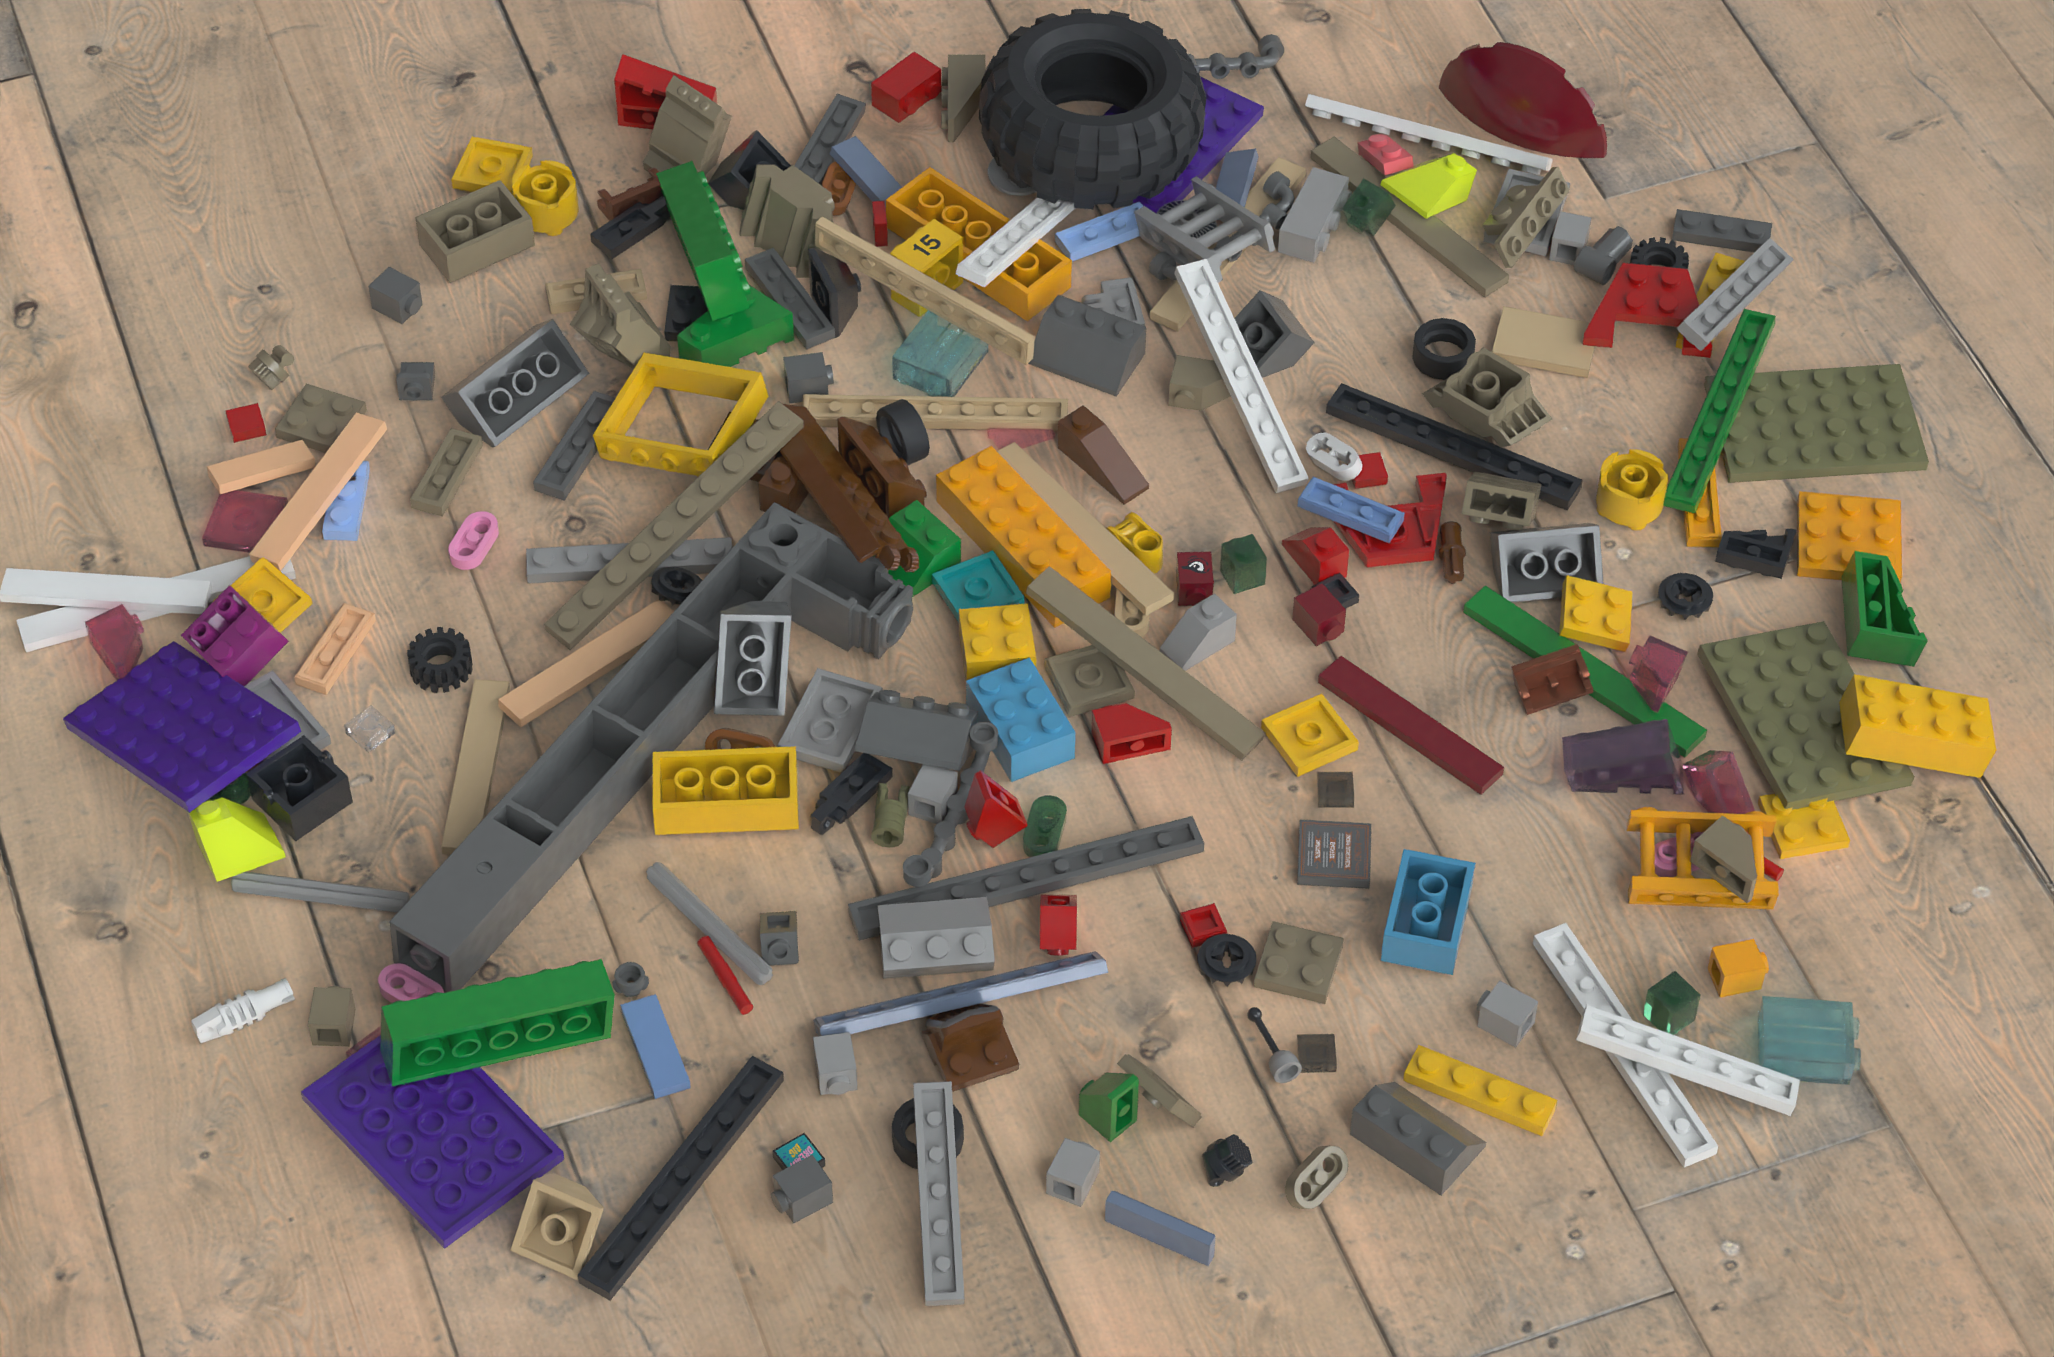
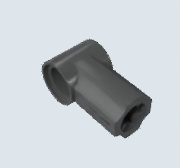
[1574,226,1633,285]

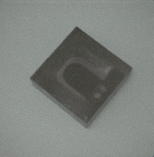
[1317,772,1354,808]
[1296,1034,1337,1073]

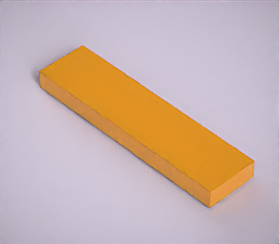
[1677,438,1722,547]

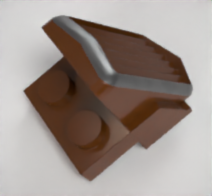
[921,1003,1020,1092]

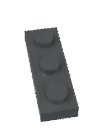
[1672,209,1772,253]

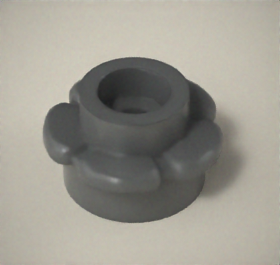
[612,962,649,997]

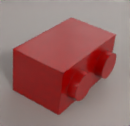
[871,52,942,123]

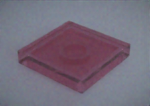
[202,490,288,553]

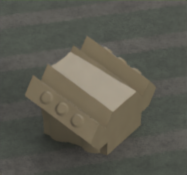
[643,75,732,176]
[740,164,835,278]
[570,264,671,369]
[1422,347,1552,448]

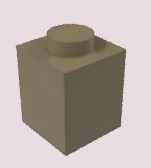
[308,986,356,1047]

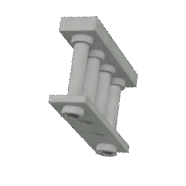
[1134,177,1275,283]

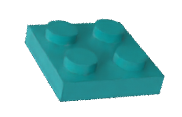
[932,550,1025,623]

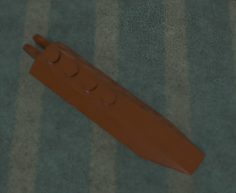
[780,404,919,572]

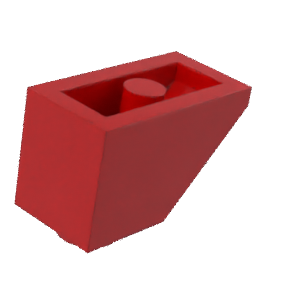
[1282,527,1349,585]
[1091,703,1172,764]
[964,770,1028,848]
[1040,894,1077,956]

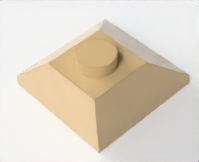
[510,1172,604,1280]

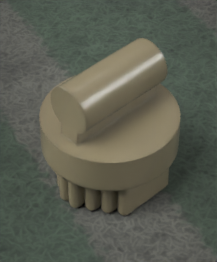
[248,345,294,390]

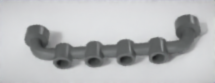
[1187,34,1284,79]
[1149,171,1295,281]
[903,722,998,887]

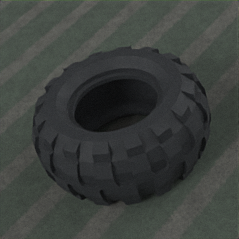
[979,9,1206,210]

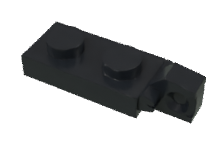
[590,195,671,259]
[810,753,893,835]

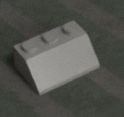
[877,897,995,979]

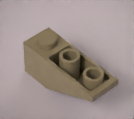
[941,55,986,142]

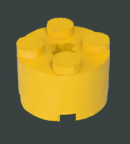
[512,160,579,236]
[1596,449,1668,530]

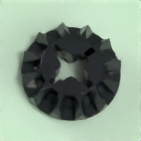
[651,567,703,606]
[1657,573,1713,620]
[1197,934,1256,987]

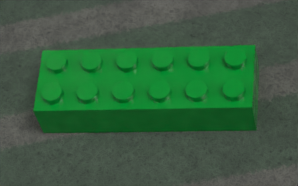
[656,161,751,321]
[380,959,615,1086]

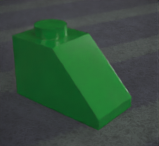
[1079,1072,1139,1142]

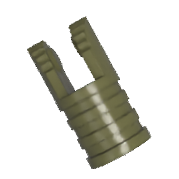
[871,783,910,848]

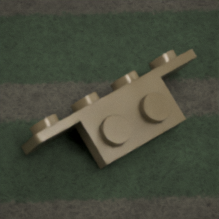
[1483,167,1569,268]

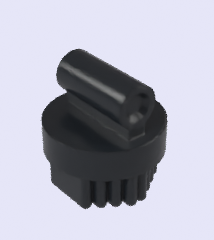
[1202,1134,1253,1187]

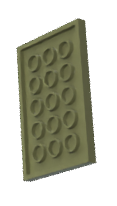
[1704,364,1929,483]
[1697,621,1915,810]

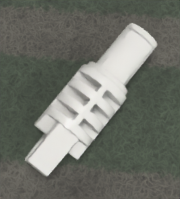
[191,978,295,1043]

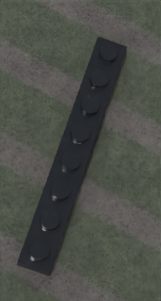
[1326,383,1583,511]
[578,1056,784,1301]

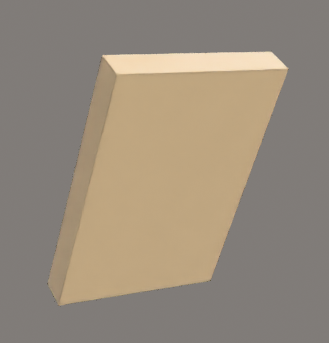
[1492,306,1595,378]

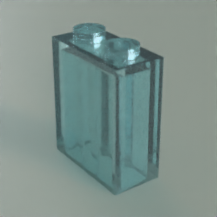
[892,310,988,397]
[1758,996,1861,1085]

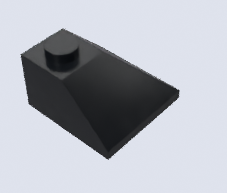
[708,130,791,210]
[808,248,861,339]

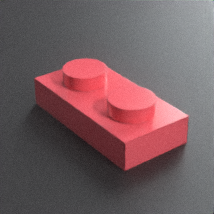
[1358,134,1413,175]

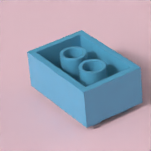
[966,657,1076,782]
[1381,849,1475,975]

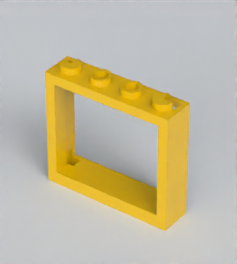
[593,352,769,477]

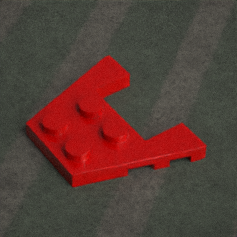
[1583,263,1713,358]
[1333,473,1447,567]

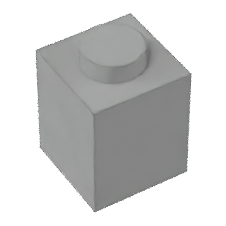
[1549,211,1592,265]
[908,764,958,824]
[1476,981,1538,1048]
[813,1032,858,1095]
[1046,1138,1100,1207]

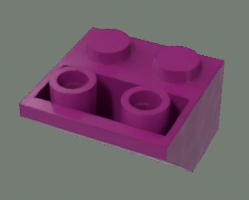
[181,585,289,686]

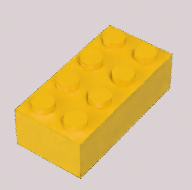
[1839,674,1997,778]
[653,746,799,835]

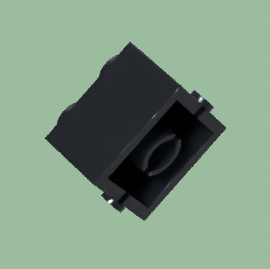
[246,735,353,841]

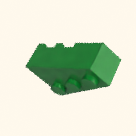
[677,285,794,367]
[1842,551,1928,667]

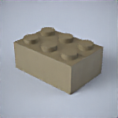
[415,180,535,283]

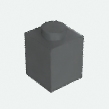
[368,267,423,324]
[783,352,834,404]
[771,1155,833,1223]

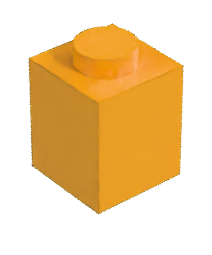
[1707,939,1769,998]

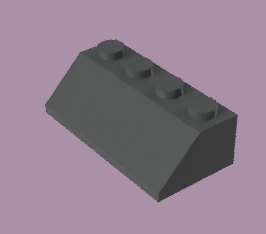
[441,319,590,448]

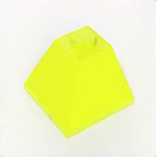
[1380,153,1477,218]
[188,798,286,882]

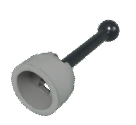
[1247,1007,1302,1083]

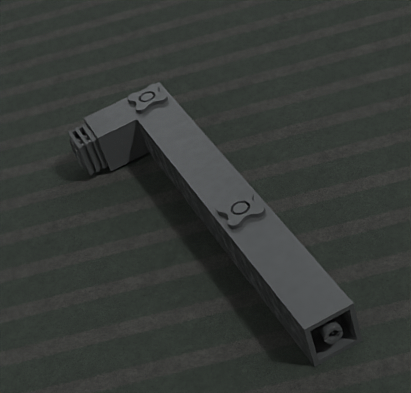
[389,502,913,993]

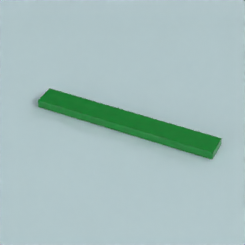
[1663,309,1776,513]
[1463,585,1707,758]

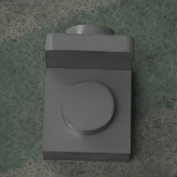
[396,362,435,401]
[760,911,799,966]

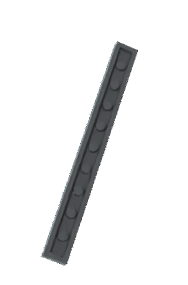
[848,816,1204,941]

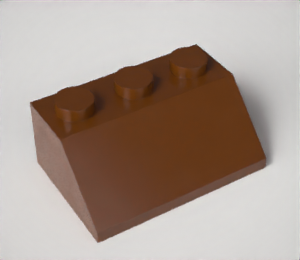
[837,416,927,520]

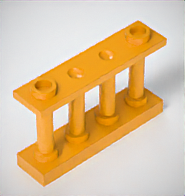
[1627,807,1779,909]

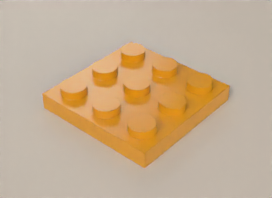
[1797,491,1902,583]

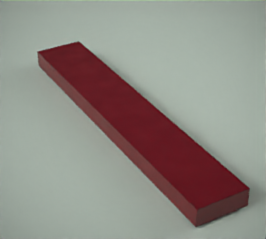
[1318,656,1504,795]

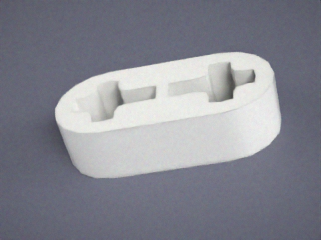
[1306,433,1363,481]

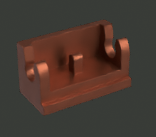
[597,167,663,221]
[1511,644,1593,715]

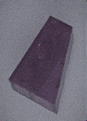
[1562,719,1685,795]

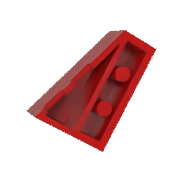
[614,54,717,130]

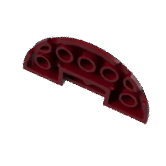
[1439,42,1607,158]

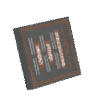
[1297,820,1371,889]

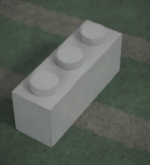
[1278,167,1352,263]

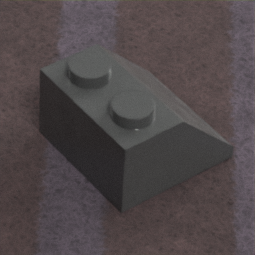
[1234,290,1315,378]

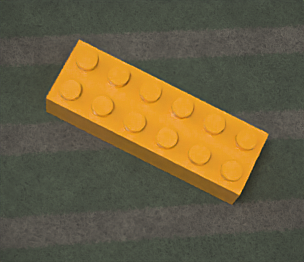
[886,167,1072,322]
[936,446,1111,628]

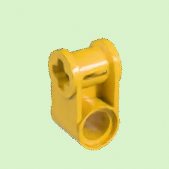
[1106,512,1163,574]

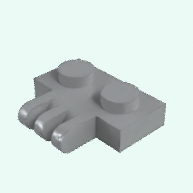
[1081,277,1145,326]

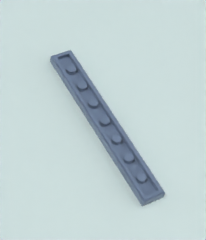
[813,951,1108,1036]

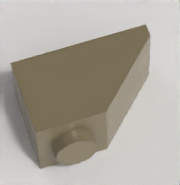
[1168,355,1231,411]
[1690,815,1757,903]

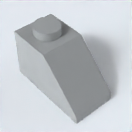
[1160,593,1237,671]

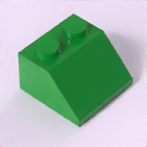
[874,500,961,597]

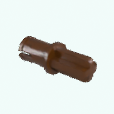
[1439,521,1466,584]

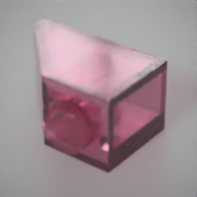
[85,604,144,681]
[1629,635,1688,713]
[1682,750,1755,814]

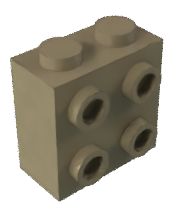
[1462,472,1541,530]

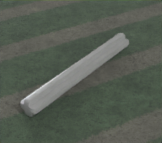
[646,862,773,985]
[231,872,410,912]

